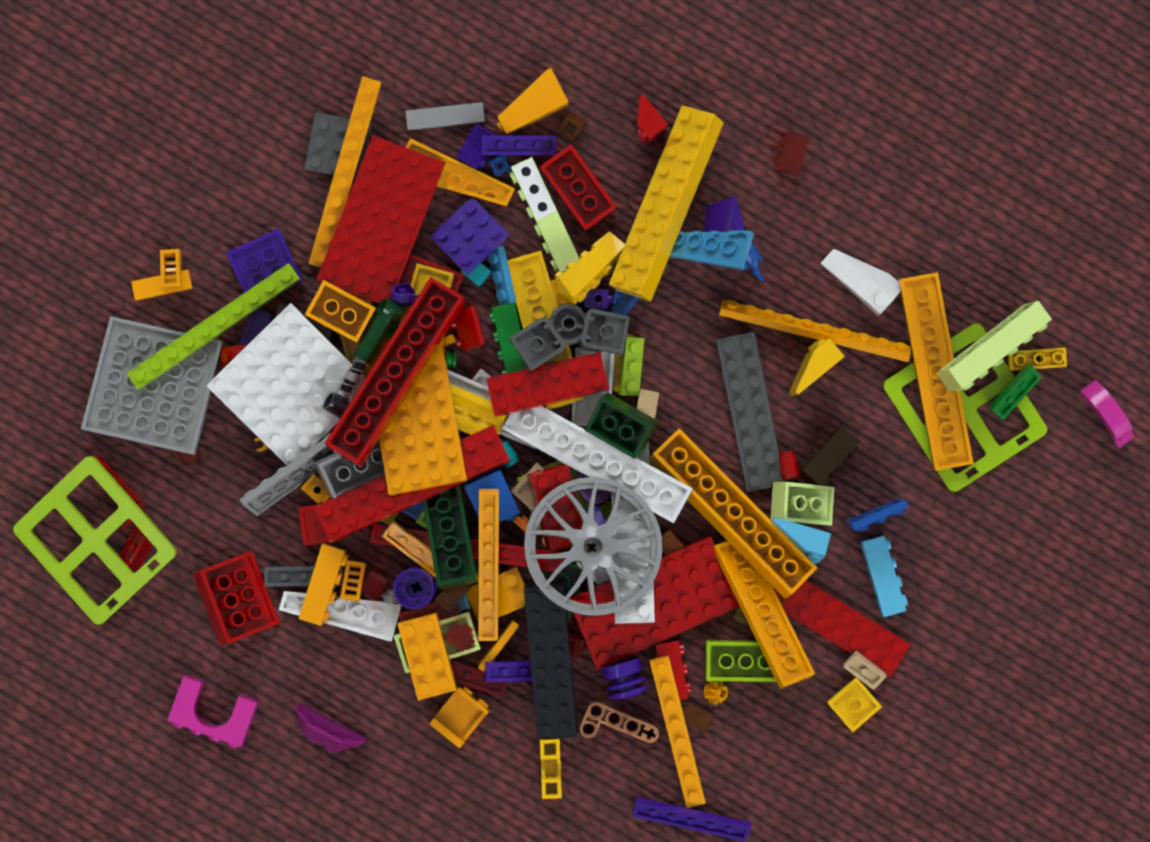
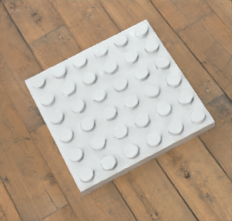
[206,303,366,465]

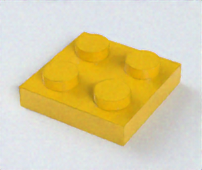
[827,677,882,732]

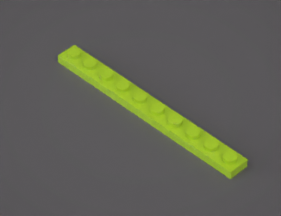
[127,263,300,390]

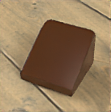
[558,111,587,141]

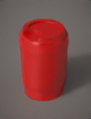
[779,451,800,480]

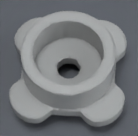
[381,590,398,605]

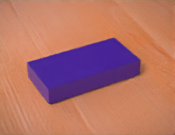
[239,310,273,345]

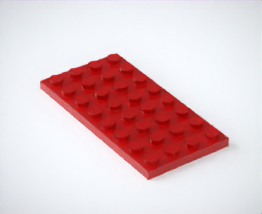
[316,135,446,304]
[569,535,739,670]

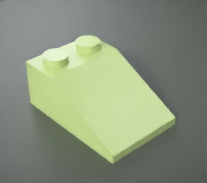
[770,482,834,526]

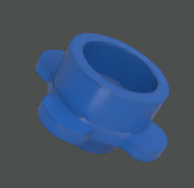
[489,155,511,177]

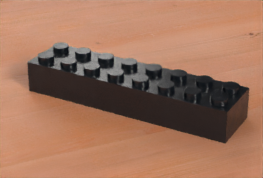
[524,580,578,739]

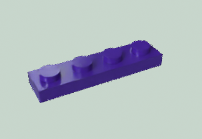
[480,135,557,155]

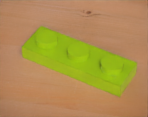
[618,337,645,396]

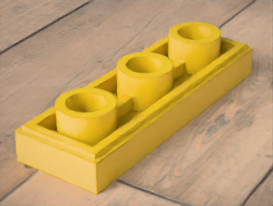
[1007,347,1067,371]

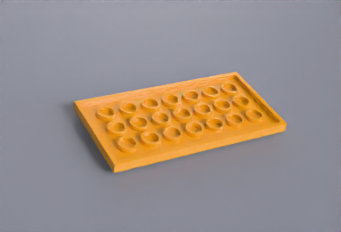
[366,337,467,496]

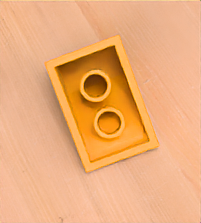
[466,566,525,620]

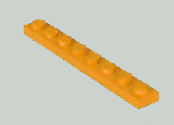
[478,489,499,641]
[650,655,706,808]

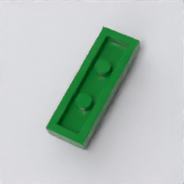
[989,364,1042,420]

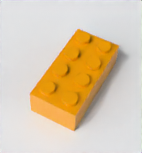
[398,612,457,701]

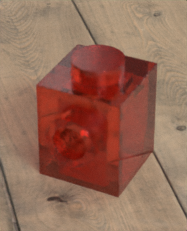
[444,621,475,652]

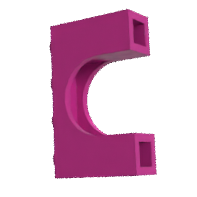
[167,675,259,749]

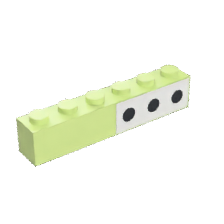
[509,157,579,273]

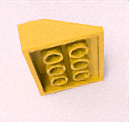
[788,338,845,397]

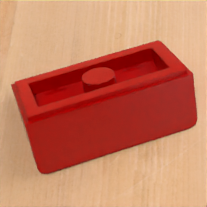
[119,526,153,571]

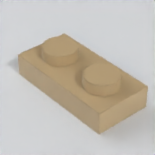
[843,651,886,690]

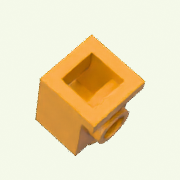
[301,474,330,504]

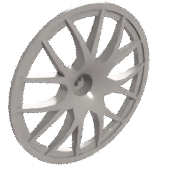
[524,477,662,616]

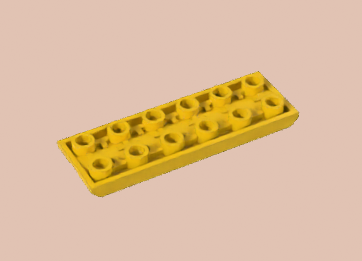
[450,384,508,435]

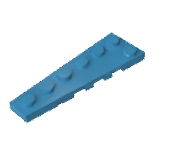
[669,231,754,270]

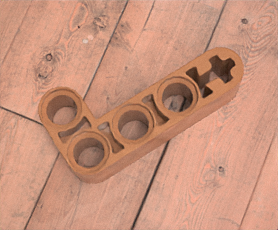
[580,701,659,743]

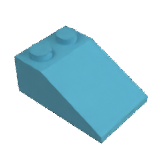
[772,517,831,565]

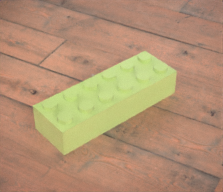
[936,301,1052,392]

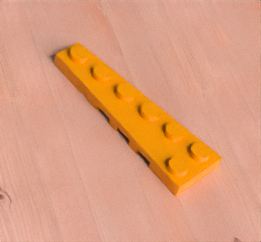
[406,138,515,207]

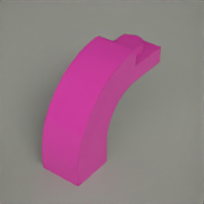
[1080,380,1134,448]

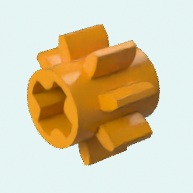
[704,681,728,705]

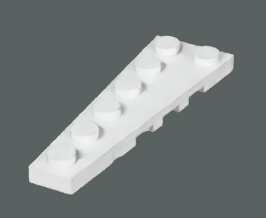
[279,591,402,642]

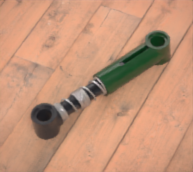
[323,298,403,418]

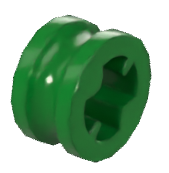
[446,350,457,368]

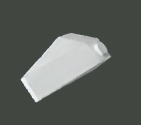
[820,249,900,316]

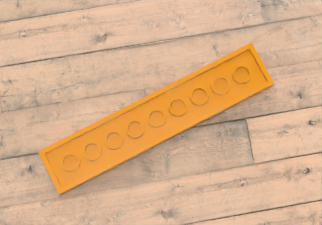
[899,272,974,471]

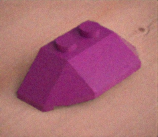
[294,702,367,752]

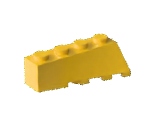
[555,231,625,305]

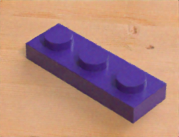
[484,660,532,682]

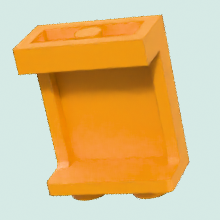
[429,685,490,749]

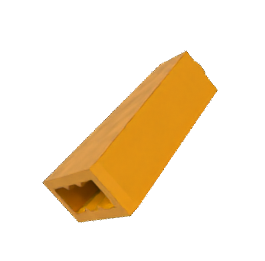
[496,68,569,135]

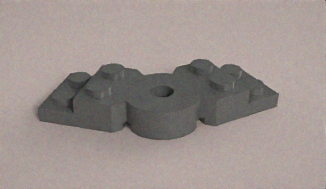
[509,304,630,372]

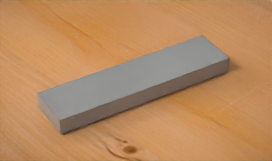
[406,102,485,131]

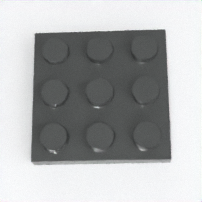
[304,112,373,180]

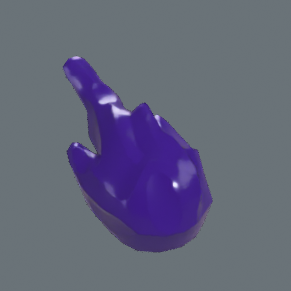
[390,283,419,306]

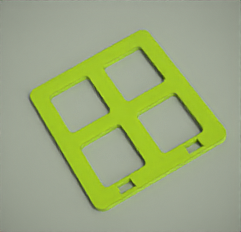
[883,324,1047,492]
[13,456,177,625]

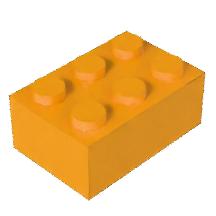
[305,280,376,344]

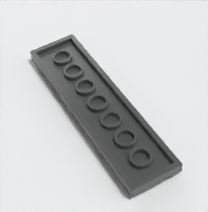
[716,332,785,492]

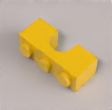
[540,738,562,799]

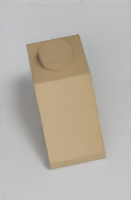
[636,389,659,419]

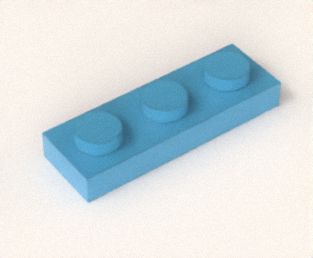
[488,245,516,306]

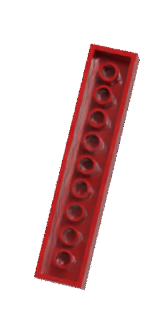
[324,277,466,468]

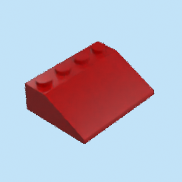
[193,551,280,646]

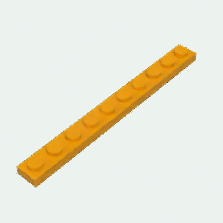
[308,76,382,268]
[719,299,911,362]

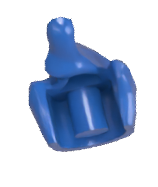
[744,243,764,282]

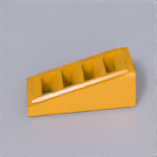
[160,249,182,289]
[340,560,367,602]

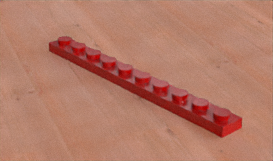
[370,523,564,573]

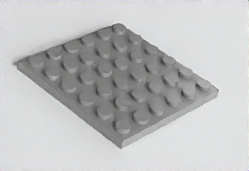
[81,316,224,455]

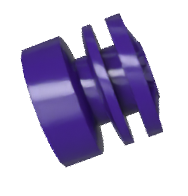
[393,565,439,610]
[601,656,648,700]

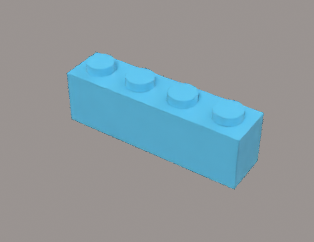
[860,535,908,617]

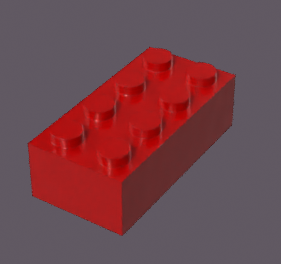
[540,144,617,232]
[526,463,582,552]

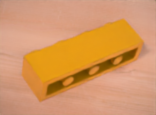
[299,543,348,626]

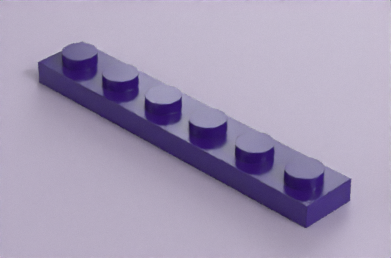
[632,797,751,842]

